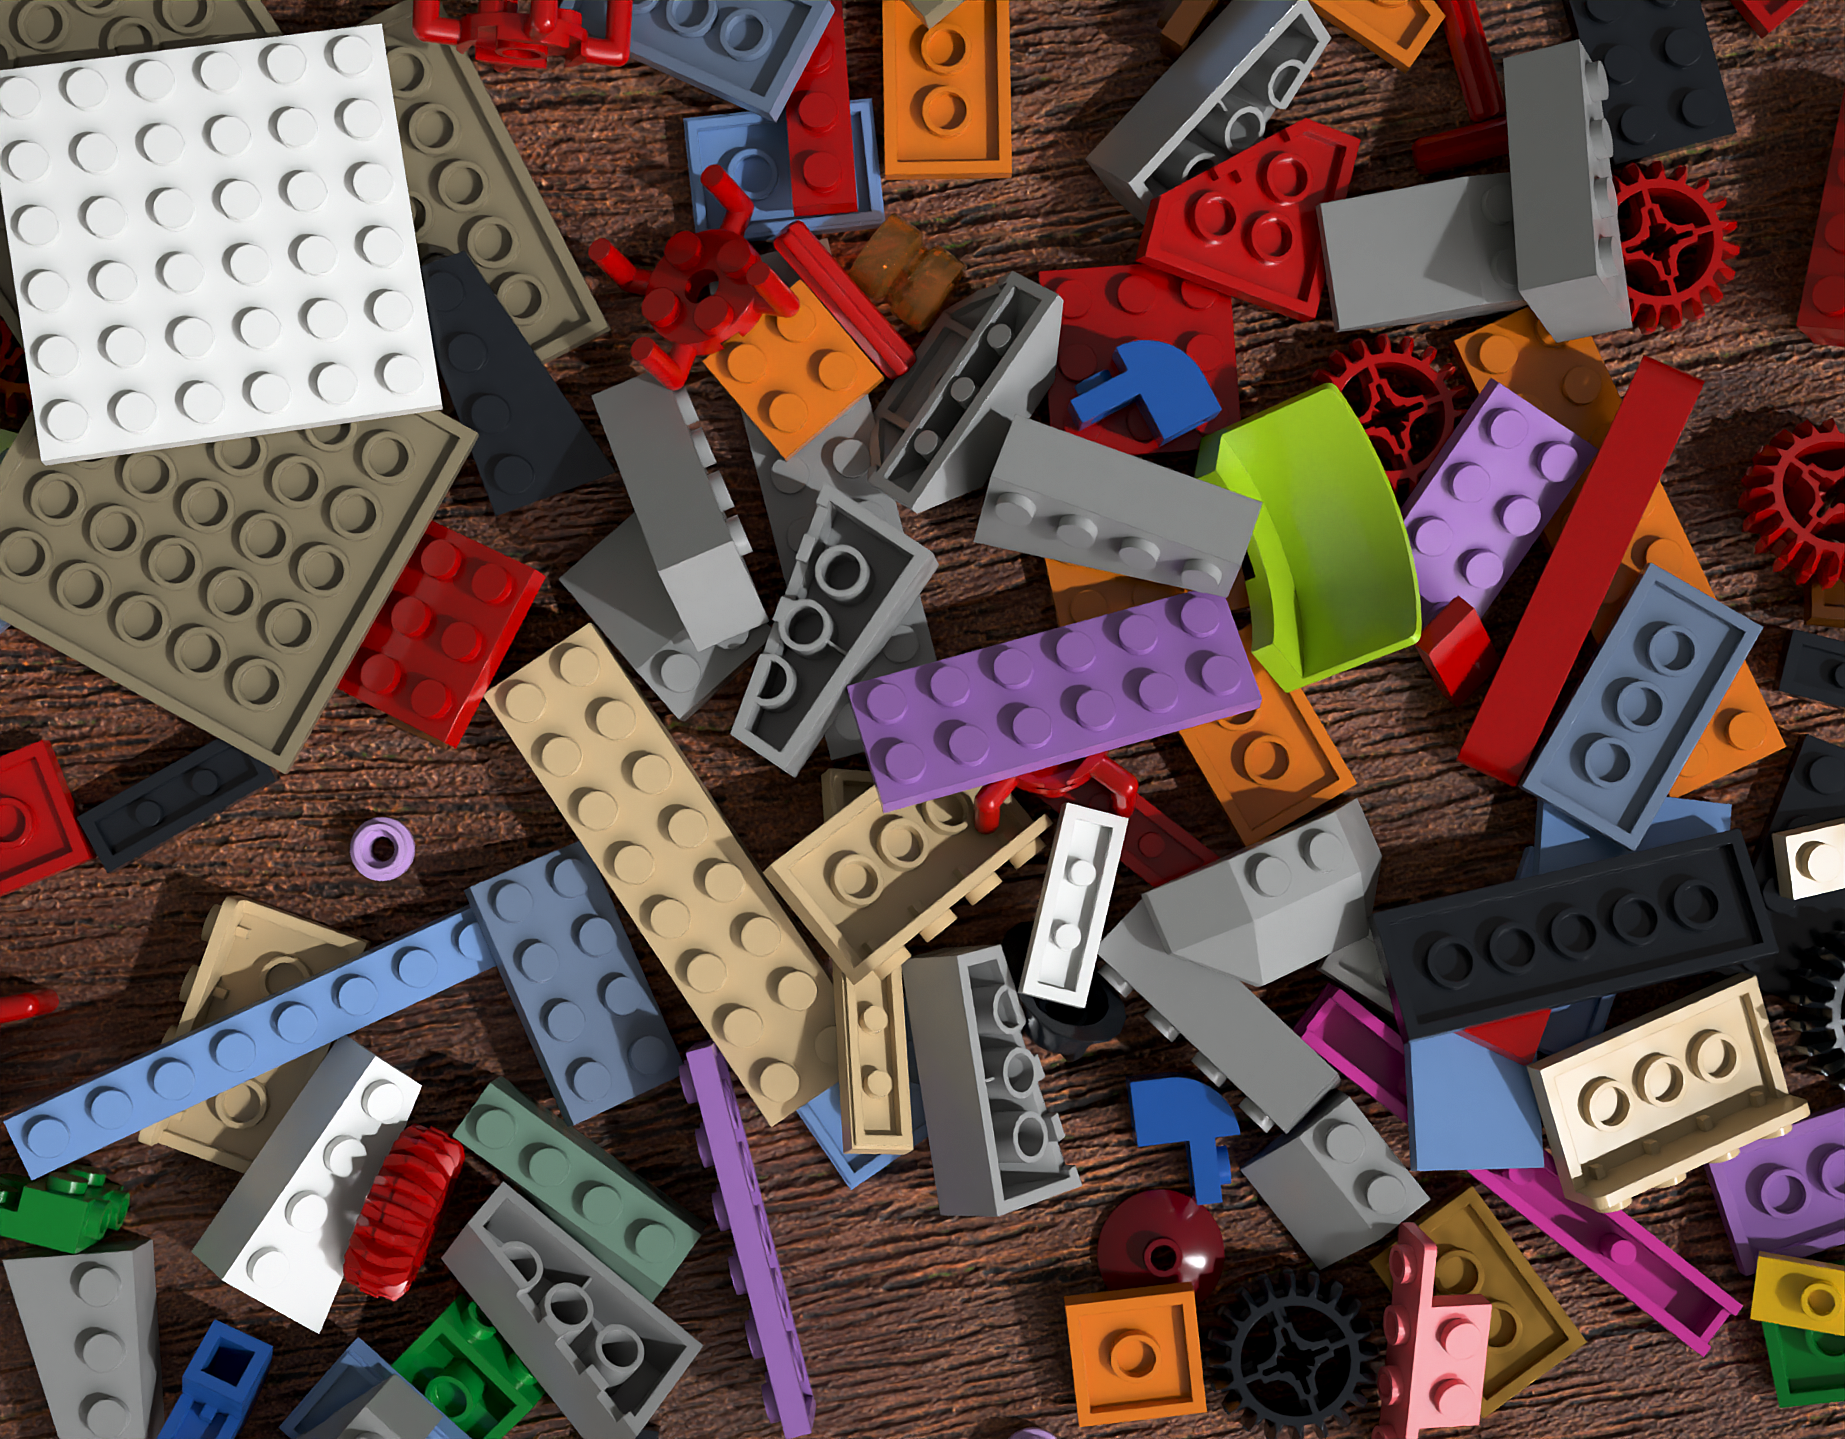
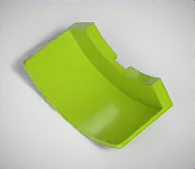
[1194,383,1422,693]

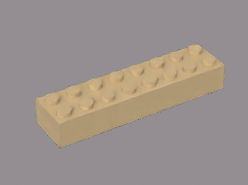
[483,623,839,1127]

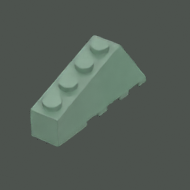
[452,1076,707,1303]

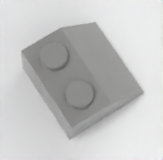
[1239,1089,1430,1270]

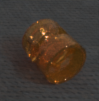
[848,213,967,333]

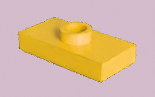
[1750,1251,1845,1336]

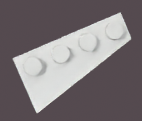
[191,1035,422,1334]

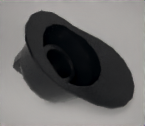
[1001,921,1126,1062]

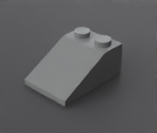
[1316,172,1528,332]
[559,512,772,722]

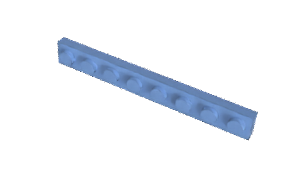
[3,904,497,1180]

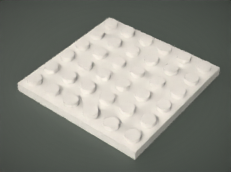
[0,24,443,465]

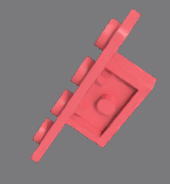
[1371,1222,1492,1439]

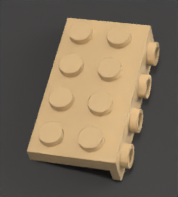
[763,785,1053,985]
[138,895,371,1173]
[1527,972,1810,1213]

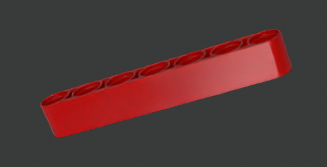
[1456,355,1705,788]

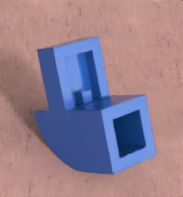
[1067,340,1222,447]
[1125,1072,1241,1205]
[156,1319,273,1439]

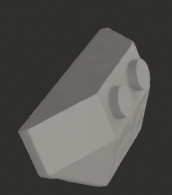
[867,271,1064,514]
[1141,798,1382,987]

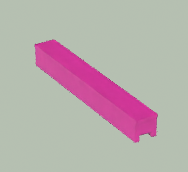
[1292,983,1743,1357]

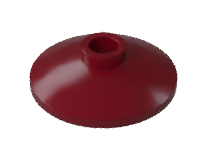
[1097,1188,1224,1306]

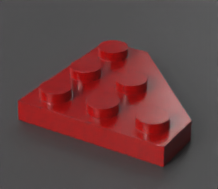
[1135,118,1361,322]

